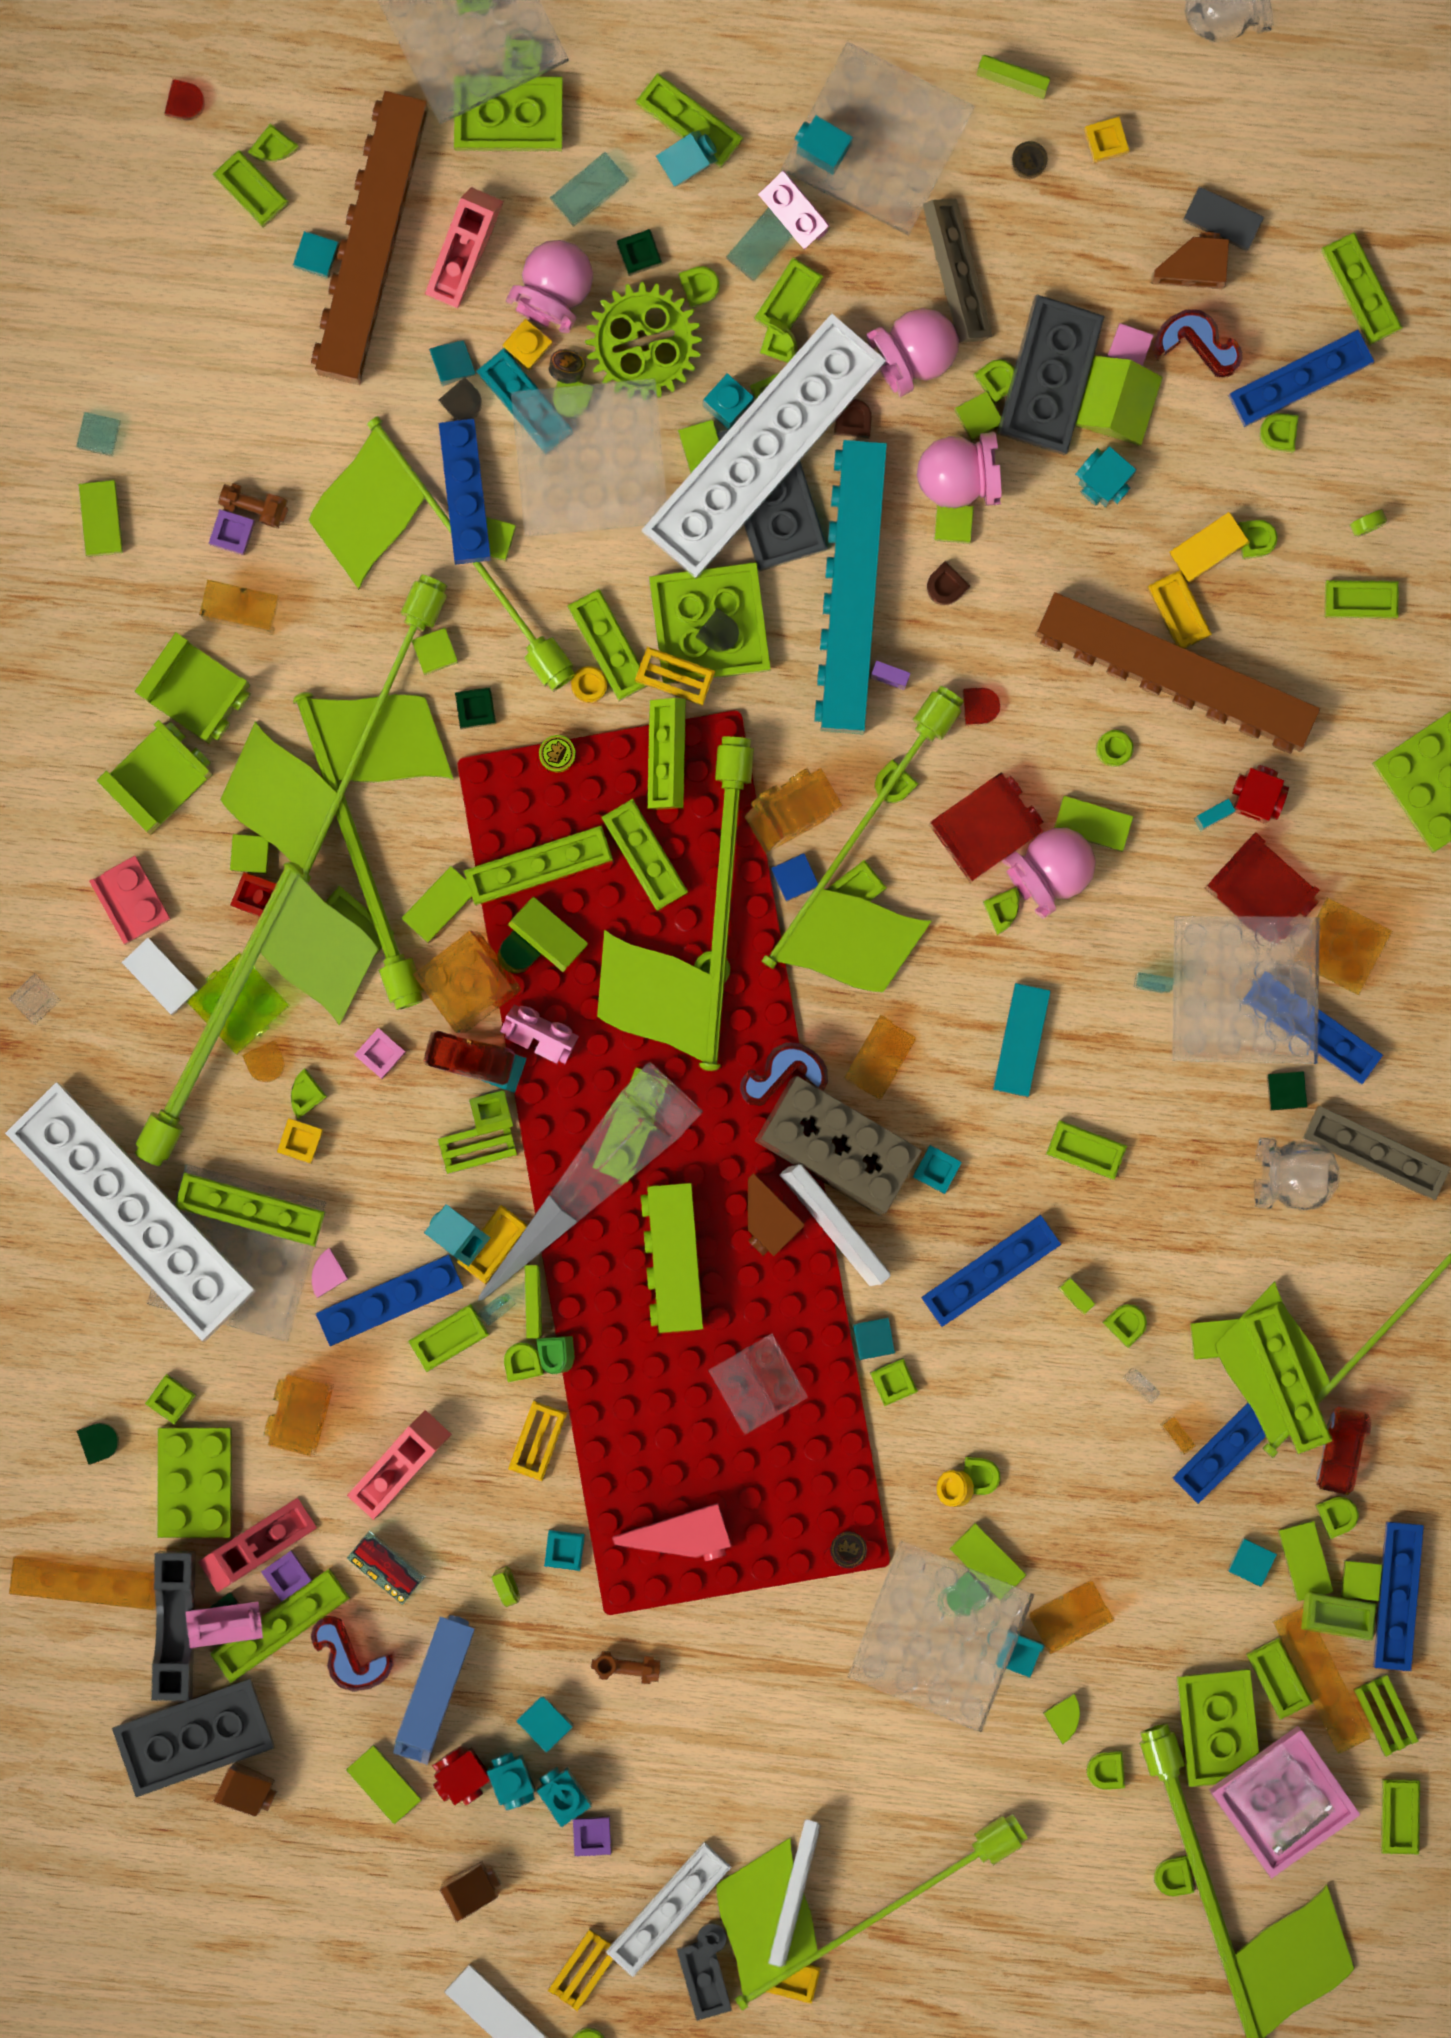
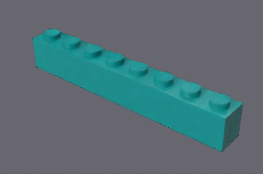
[814,440,887,735]

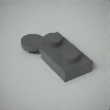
[677,1923,732,2021]

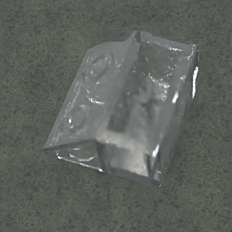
[709,1334,808,1434]

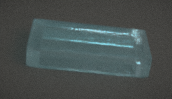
[550,152,628,227]
[726,207,793,282]

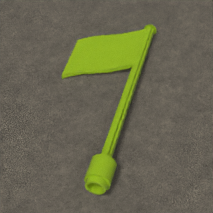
[293,692,454,1010]
[597,737,754,1071]
[135,862,378,1166]
[1139,1724,1354,2038]

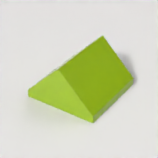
[1075,356,1162,446]

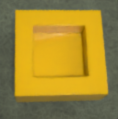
[1084,117,1130,163]
[502,318,553,371]
[277,1118,323,1164]

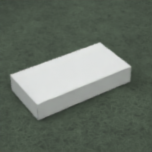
[122,938,199,1015]

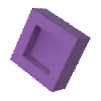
[209,509,255,556]
[871,660,910,690]
[261,1550,312,1602]
[573,1816,611,1856]

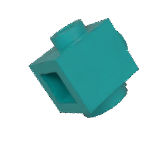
[1075,446,1137,507]
[487,1752,535,1811]
[537,1767,592,1827]

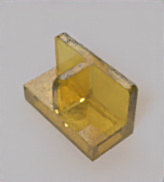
[199,579,279,636]
[844,1014,916,1099]
[1029,1581,1115,1655]

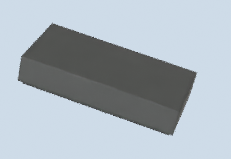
[1183,186,1264,252]

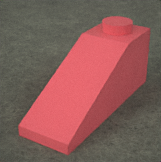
[425,187,504,308]
[347,1410,452,1520]
[198,1498,317,1593]
[613,1503,731,1561]

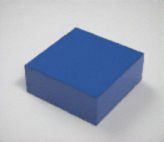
[771,853,818,902]

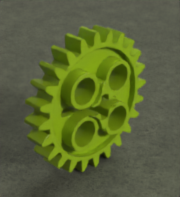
[585,282,702,400]

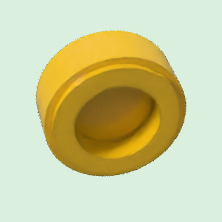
[571,666,607,703]
[936,1470,974,1507]

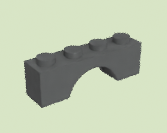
[151,1551,196,1701]

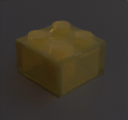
[744,768,843,853]
[1294,897,1394,996]
[413,930,522,1033]
[264,1373,334,1456]

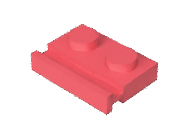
[89,856,171,945]

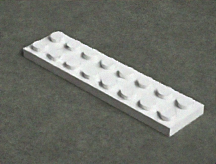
[642,314,886,579]
[5,1082,257,1341]

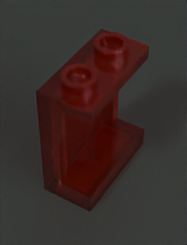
[929,772,1044,884]
[1204,832,1320,946]

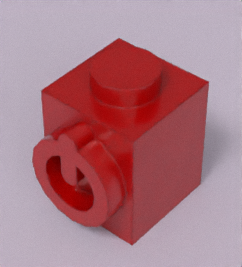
[1232,765,1290,824]
[432,1745,490,1806]

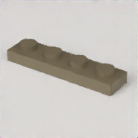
[923,199,993,343]
[1302,1106,1451,1201]

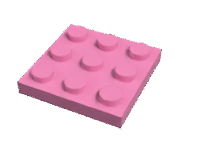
[1208,1726,1360,1879]

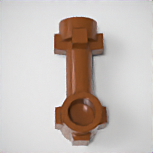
[218,483,288,528]
[591,1651,661,1684]

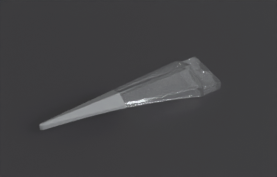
[478,1062,703,1301]

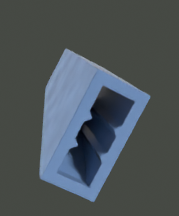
[393,1615,474,1765]

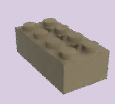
[755,1076,922,1215]

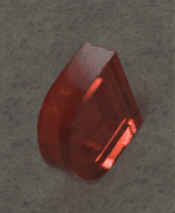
[164,79,205,121]
[962,688,1000,726]

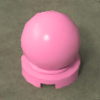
[506,240,593,333]
[866,308,959,397]
[917,432,1002,509]
[1002,828,1096,919]

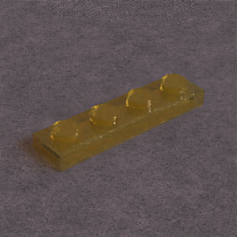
[9,1557,156,1610]
[1272,1606,1371,1754]

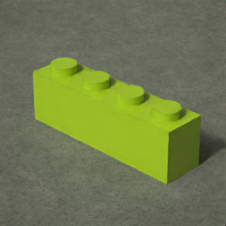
[641,1183,703,1333]

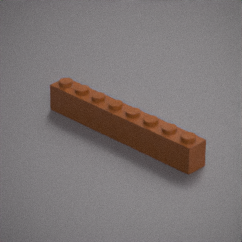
[311,91,428,385]
[1035,592,1320,754]

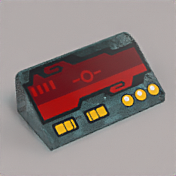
[346,1530,426,1605]

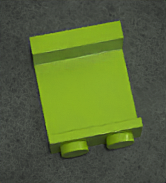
[134,632,251,744]
[96,720,213,835]

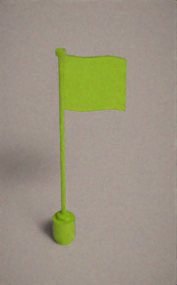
[308,416,576,692]
[220,574,447,883]
[761,686,964,992]
[1215,1231,1451,1458]
[716,1814,1028,2011]

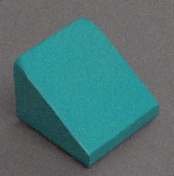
[429,340,476,386]
[853,1318,895,1360]

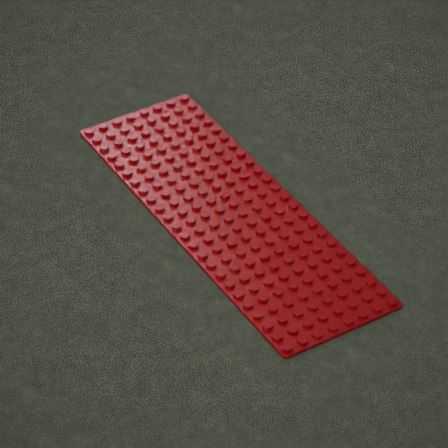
[457,710,890,1615]

